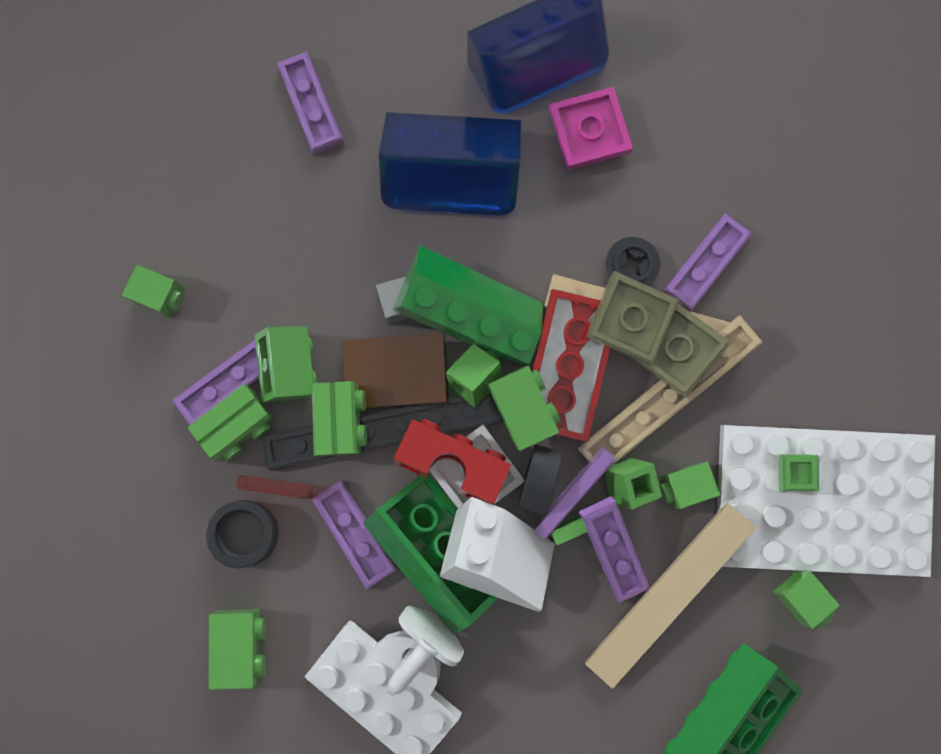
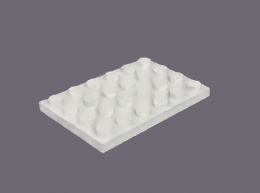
[717,425,935,577]

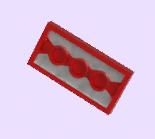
[531,289,610,442]

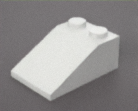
[439,497,555,612]

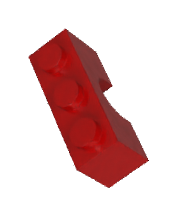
[394,419,512,505]

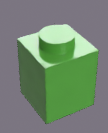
[122,264,184,318]
[446,344,502,408]
[603,458,662,510]
[659,461,720,509]
[772,570,840,629]

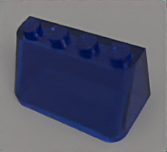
[467,0,609,114]
[379,112,521,216]

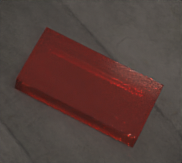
[236,475,314,499]

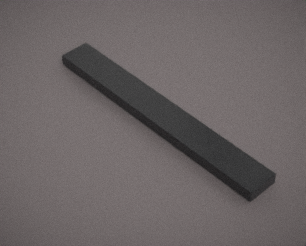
[262,392,504,471]

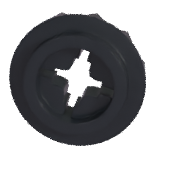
[605,237,660,286]

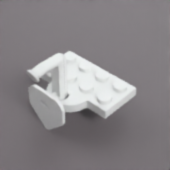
[305,605,464,754]

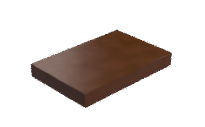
[342,332,449,409]

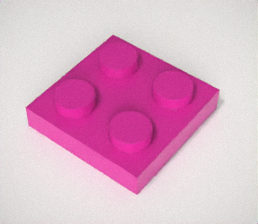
[549,87,633,171]

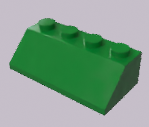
[392,245,542,365]
[363,474,498,634]
[663,643,803,754]

